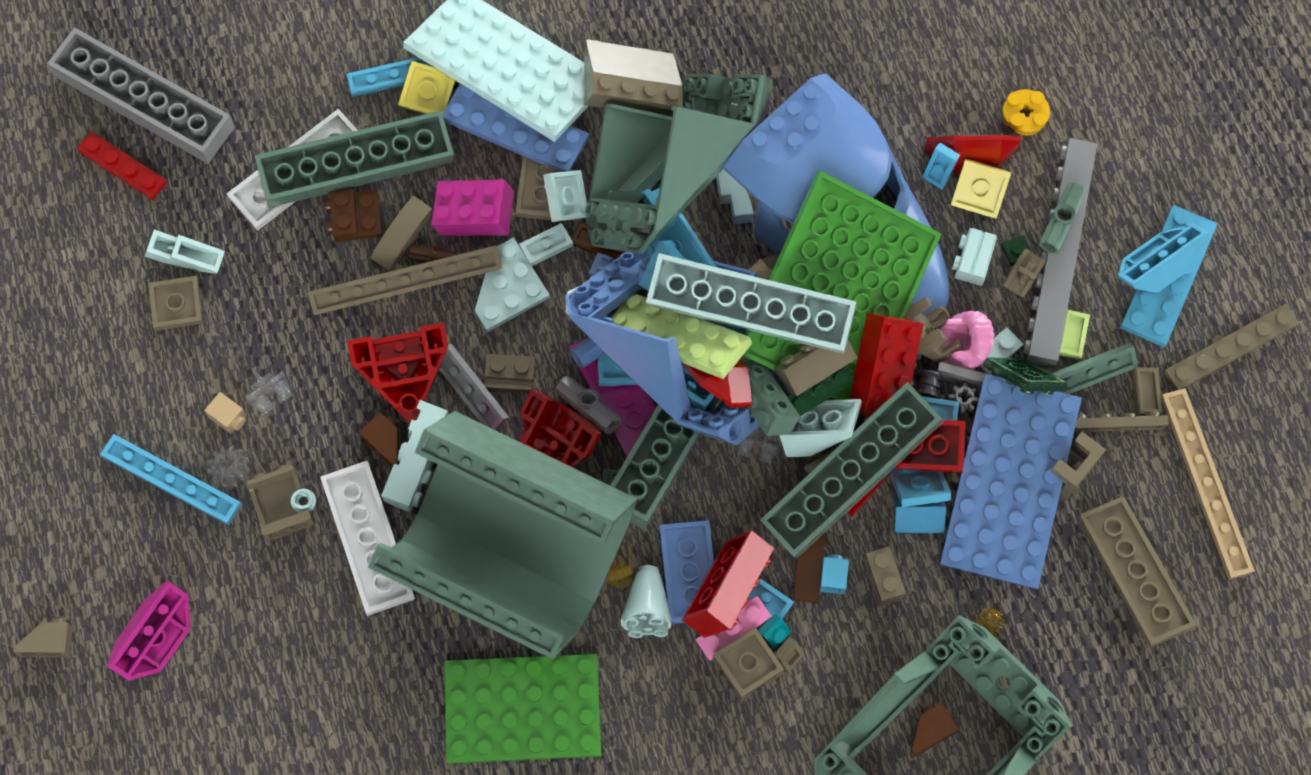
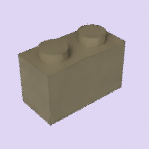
[863,546,906,607]

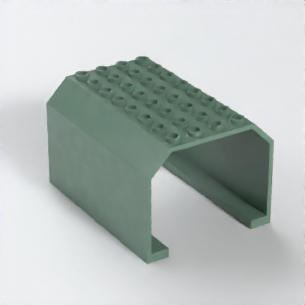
[368,411,637,659]

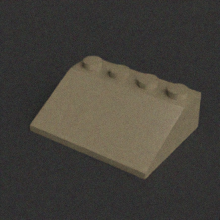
[584,39,683,117]

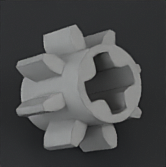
[947,383,979,415]

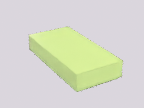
[1059,309,1090,361]

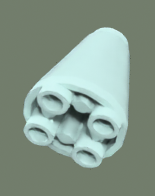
[621,565,671,638]

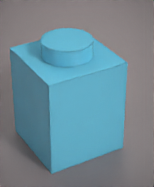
[819,554,849,595]

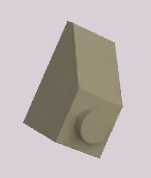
[13,618,73,658]

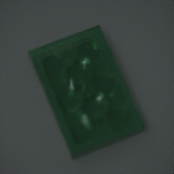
[983,357,1067,395]

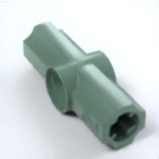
[1039,182,1087,253]

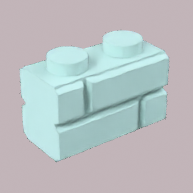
[952,228,997,286]

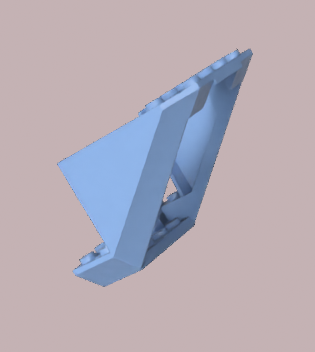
[565,250,786,445]

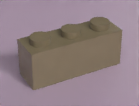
[774,340,857,396]

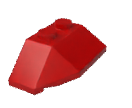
[924,135,1021,175]
[682,359,752,407]

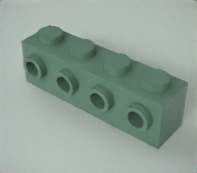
[740,356,800,436]

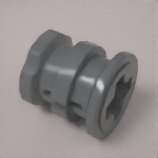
[917,370,943,399]

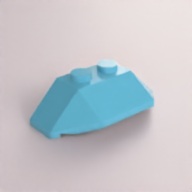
[1118,223,1209,293]

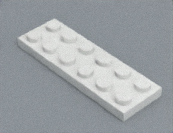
[227,109,357,231]
[320,460,415,616]

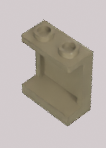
[245,465,314,542]

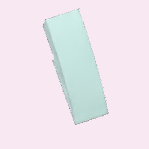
[716,169,754,225]
[144,230,225,274]

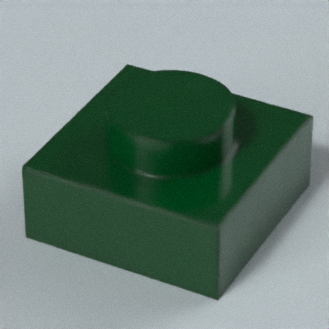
[1001,235,1032,266]

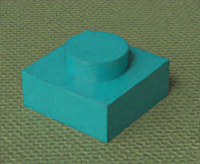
[758,613,792,650]

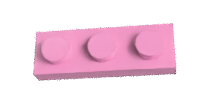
[696,596,772,661]

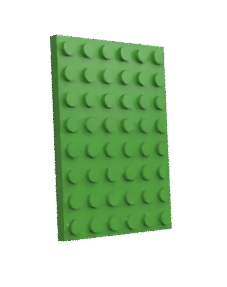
[743,171,941,400]

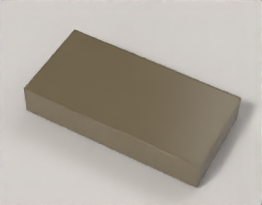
[1132,367,1163,416]

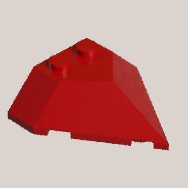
[347,322,449,423]
[520,389,601,467]

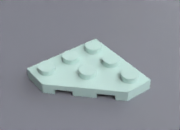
[475,237,550,332]

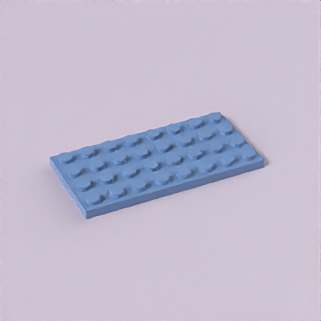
[939,374,1082,590]

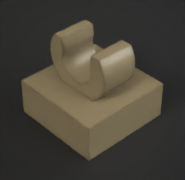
[771,637,805,673]

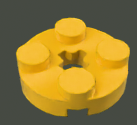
[1002,89,1050,135]

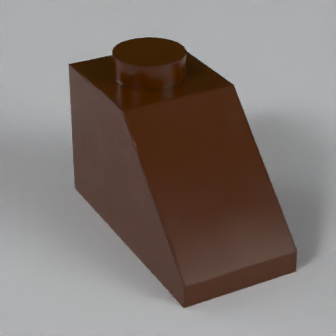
[359,412,400,468]
[909,703,958,759]

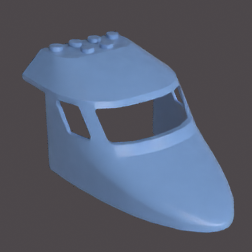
[723,73,949,315]

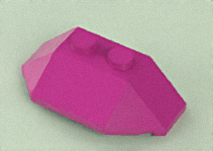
[107,581,191,681]

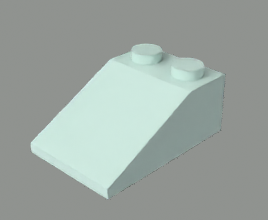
[779,399,862,457]

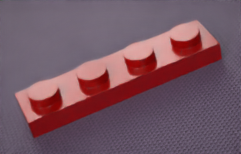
[77,131,167,201]

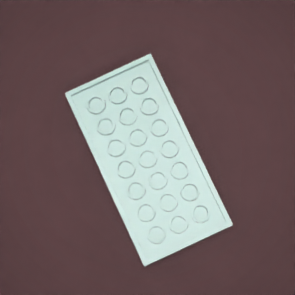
[403,0,588,142]

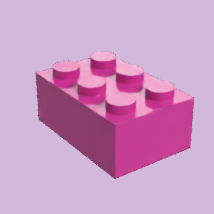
[431,179,514,236]

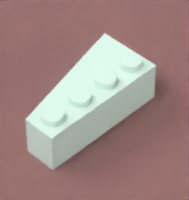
[381,400,448,513]

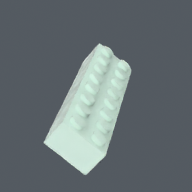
[646,253,856,354]

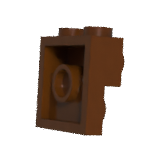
[325,189,383,242]

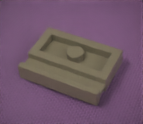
[484,354,535,393]

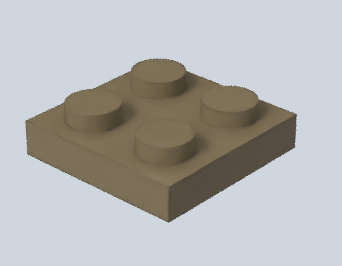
[148,276,203,331]

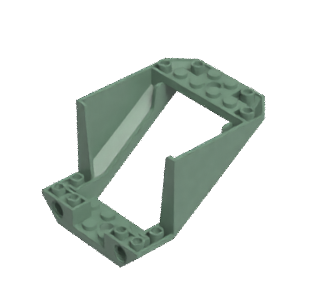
[585,74,772,254]
[814,615,1072,775]

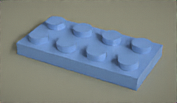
[659,520,714,624]

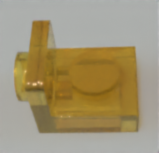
[974,607,1005,637]

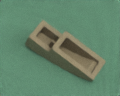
[370,195,433,272]

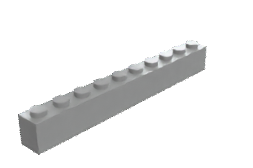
[1023,138,1097,368]

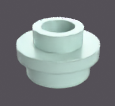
[291,489,316,513]

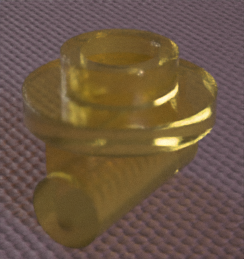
[607,563,633,589]

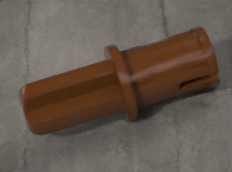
[409,245,457,262]

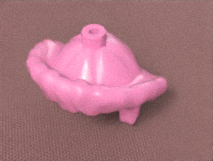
[941,311,995,370]

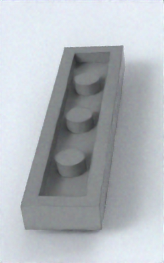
[439,344,509,431]

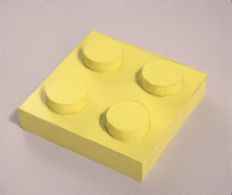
[398,61,456,114]
[951,159,1011,219]

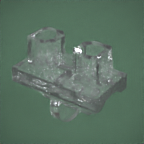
[246,372,293,415]

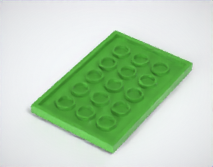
[445,654,601,764]

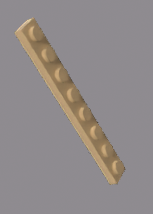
[1161,388,1255,580]

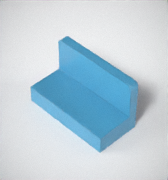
[893,495,946,533]

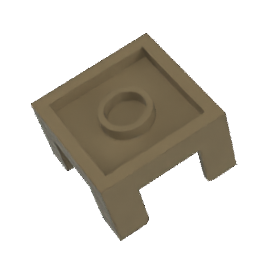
[905,297,964,363]
[1051,431,1106,500]
[712,627,784,703]

